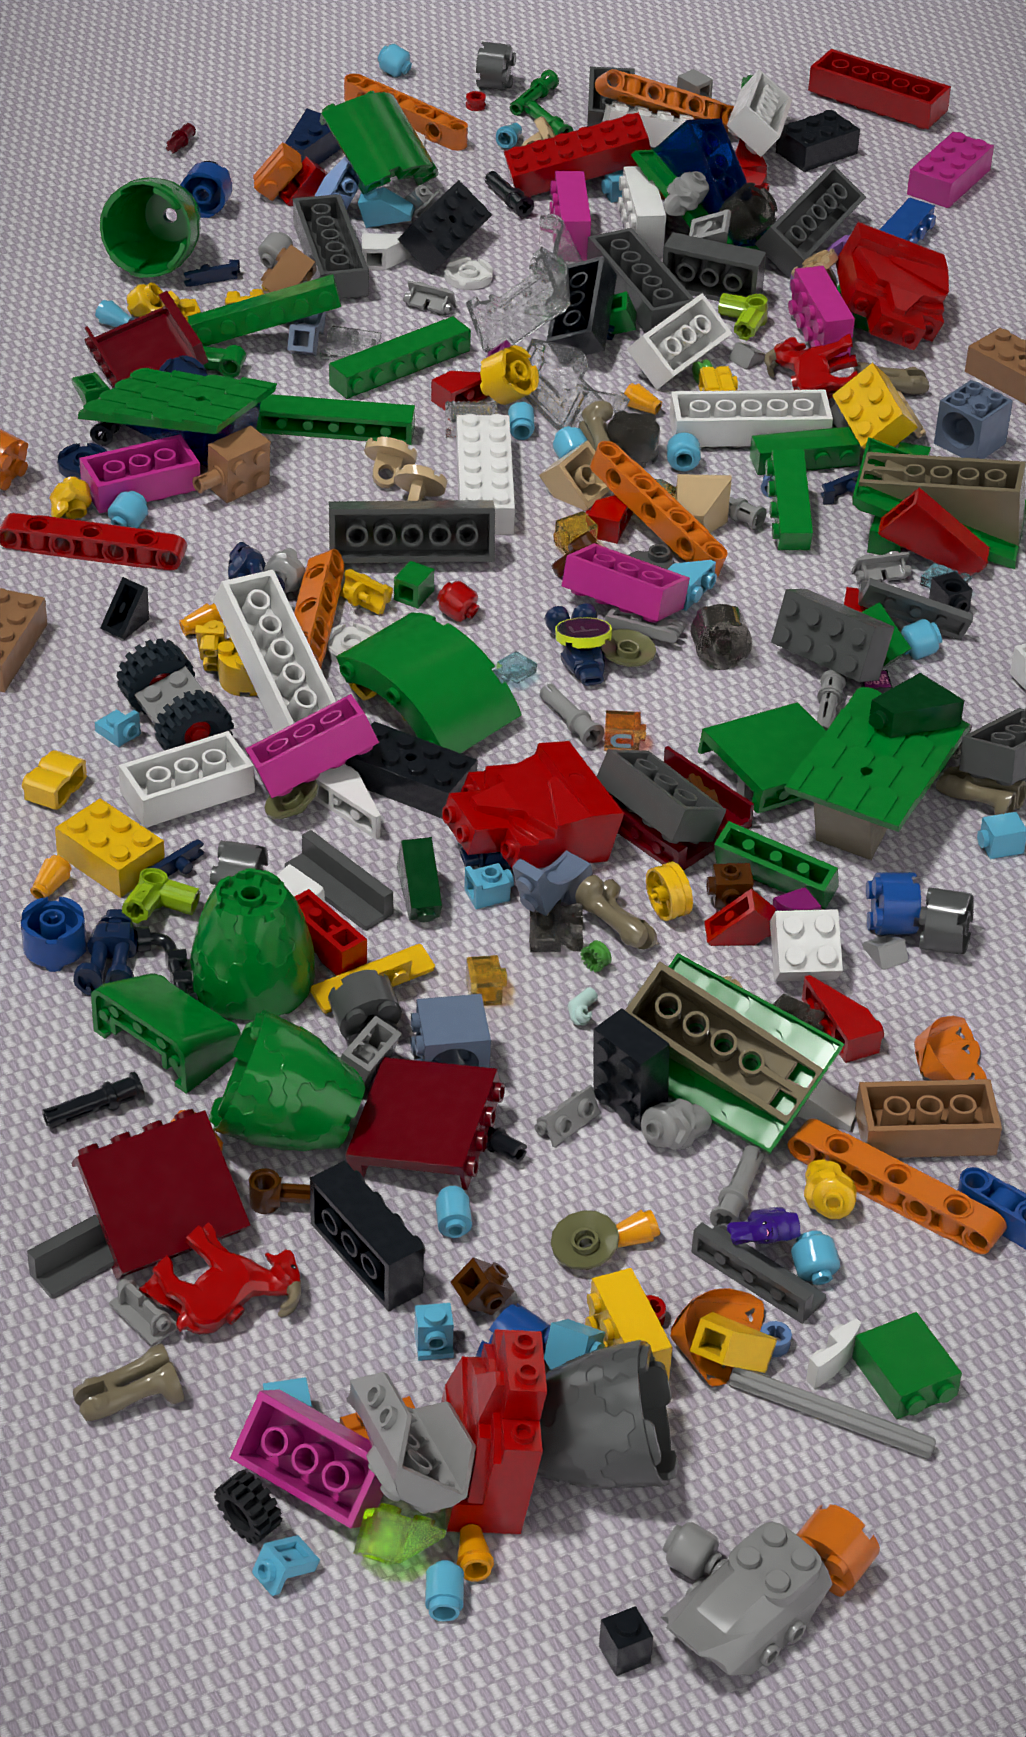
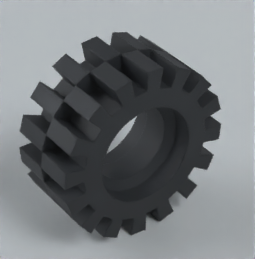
[214,1470,282,1544]

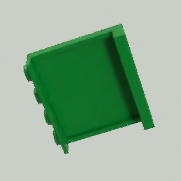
[698,702,826,814]

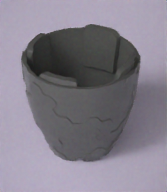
[537,1340,678,1490]

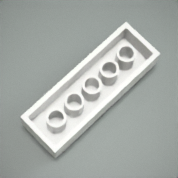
[727,69,792,157]
[669,390,833,448]
[456,414,515,535]
[213,569,336,733]

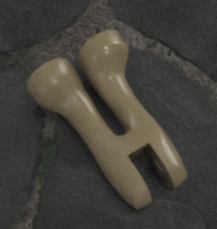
[853,362,929,395]
[579,400,613,451]
[936,765,1026,815]
[575,875,657,949]
[73,1343,185,1421]

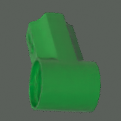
[203,345,247,378]

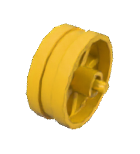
[645,862,693,921]

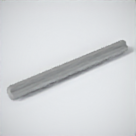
[729,1367,936,1458]

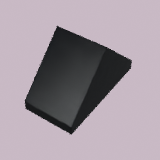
[100,577,149,640]

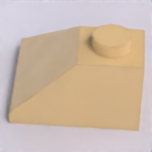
[539,440,610,511]
[675,474,732,533]

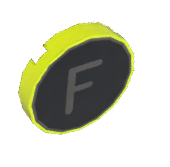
[555,617,612,649]

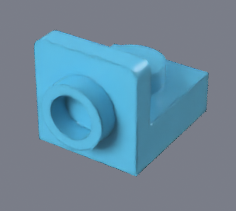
[95,709,141,747]
[252,1535,320,1596]

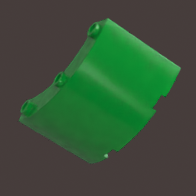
[319,91,439,195]
[336,612,522,753]

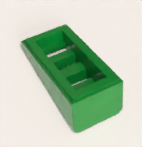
[71,372,110,405]

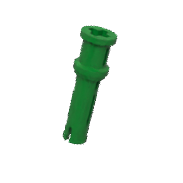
[509,70,559,116]
[524,100,574,136]

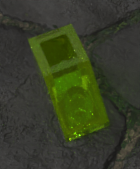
[353,1503,447,1565]

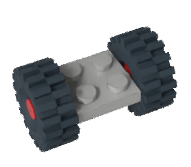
[116,639,234,751]

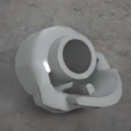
[664,171,709,216]
[264,548,306,594]
[641,1098,712,1150]

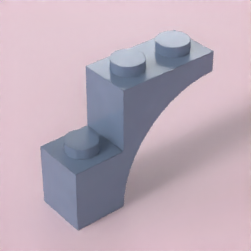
[287,281,326,356]
[512,850,593,916]

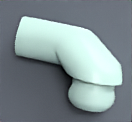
[568,987,598,1026]

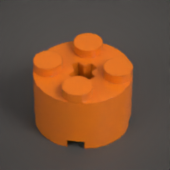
[0,429,28,491]
[796,1504,880,1597]

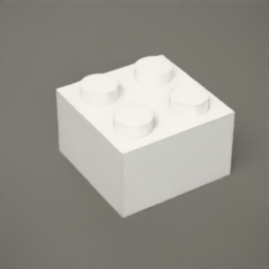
[770,909,843,982]

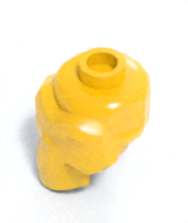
[126,282,180,317]
[49,477,92,519]
[804,1160,857,1219]

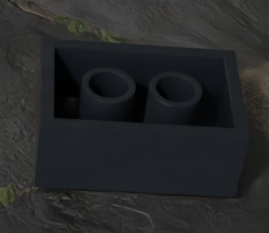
[775,110,860,172]
[593,1008,670,1130]

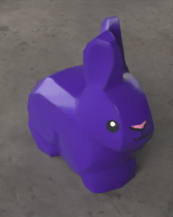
[727,1207,801,1245]

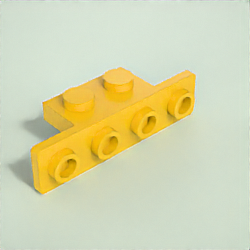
[310,944,435,1014]

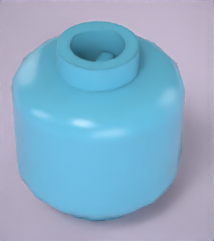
[377,44,412,77]
[553,426,588,459]
[667,432,701,472]
[108,491,148,528]
[901,619,942,660]
[791,1230,840,1285]

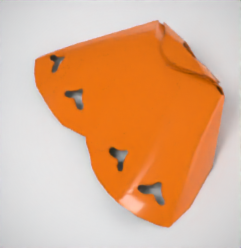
[914,1015,987,1080]
[670,1288,764,1386]

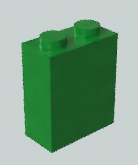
[852,1312,962,1420]

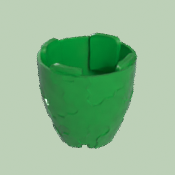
[100,177,201,278]
[190,868,315,1020]
[209,1010,365,1151]

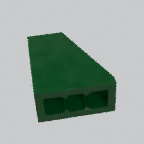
[868,673,965,738]
[397,837,442,922]

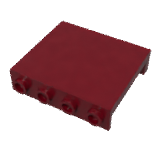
[84,291,209,388]
[612,746,754,871]
[346,1057,505,1190]
[71,1109,251,1280]

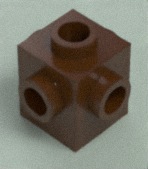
[706,863,754,908]
[450,1257,515,1315]

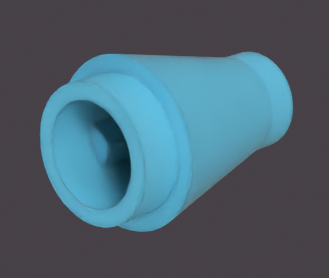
[496,123,522,149]
[95,300,134,327]

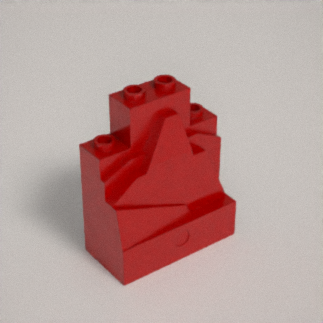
[835,222,949,350]
[442,741,624,870]
[441,1329,547,1534]

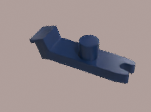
[183,259,240,287]
[821,470,859,505]
[146,839,204,877]

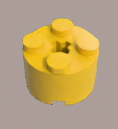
[480,345,539,405]
[218,637,258,696]

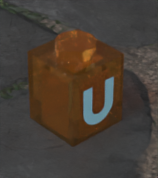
[604,710,646,751]

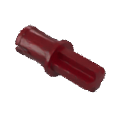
[166,123,196,153]

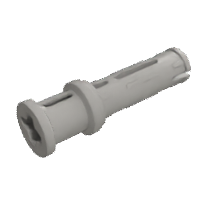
[728,497,767,530]
[817,670,846,731]
[539,684,605,747]
[709,1145,764,1232]

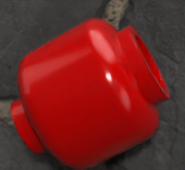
[437,581,480,622]

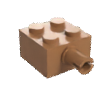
[261,244,317,294]
[192,425,271,503]

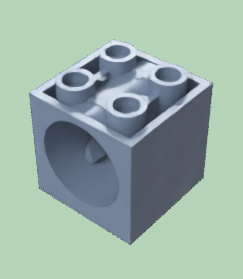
[934,380,1013,459]
[410,994,491,1068]

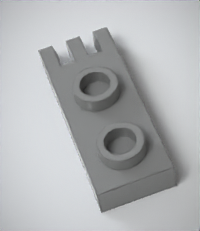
[605,606,685,643]

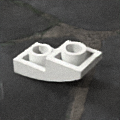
[806,1318,861,1389]

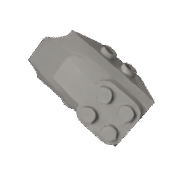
[346,1372,476,1514]
[660,1522,833,1676]

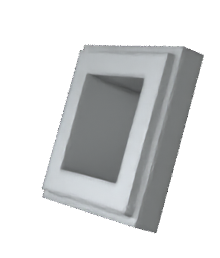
[729,342,766,369]
[862,935,908,970]

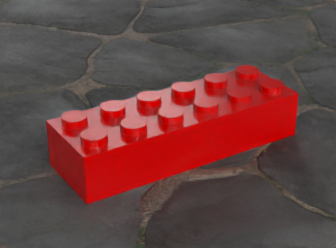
[808,49,951,129]
[503,112,651,197]

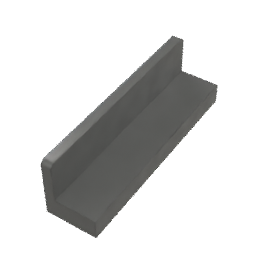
[858,578,973,641]
[285,830,393,931]
[27,1214,115,1299]
[691,1222,826,1324]

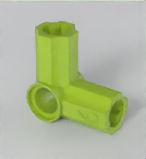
[718,293,768,340]
[122,868,201,924]

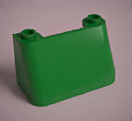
[91,973,241,1094]

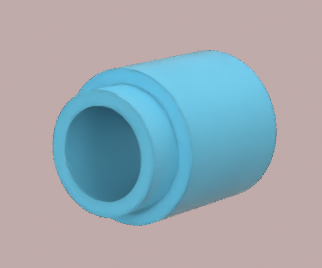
[508,402,535,440]
[435,1186,472,1238]
[425,1560,464,1621]

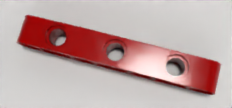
[0,513,187,570]

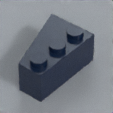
[285,108,341,165]

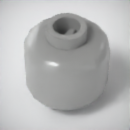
[258,232,293,268]
[663,1522,722,1580]

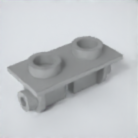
[404,185,440,217]
[403,280,457,315]
[851,551,911,582]
[534,1085,600,1147]
[108,1278,178,1346]

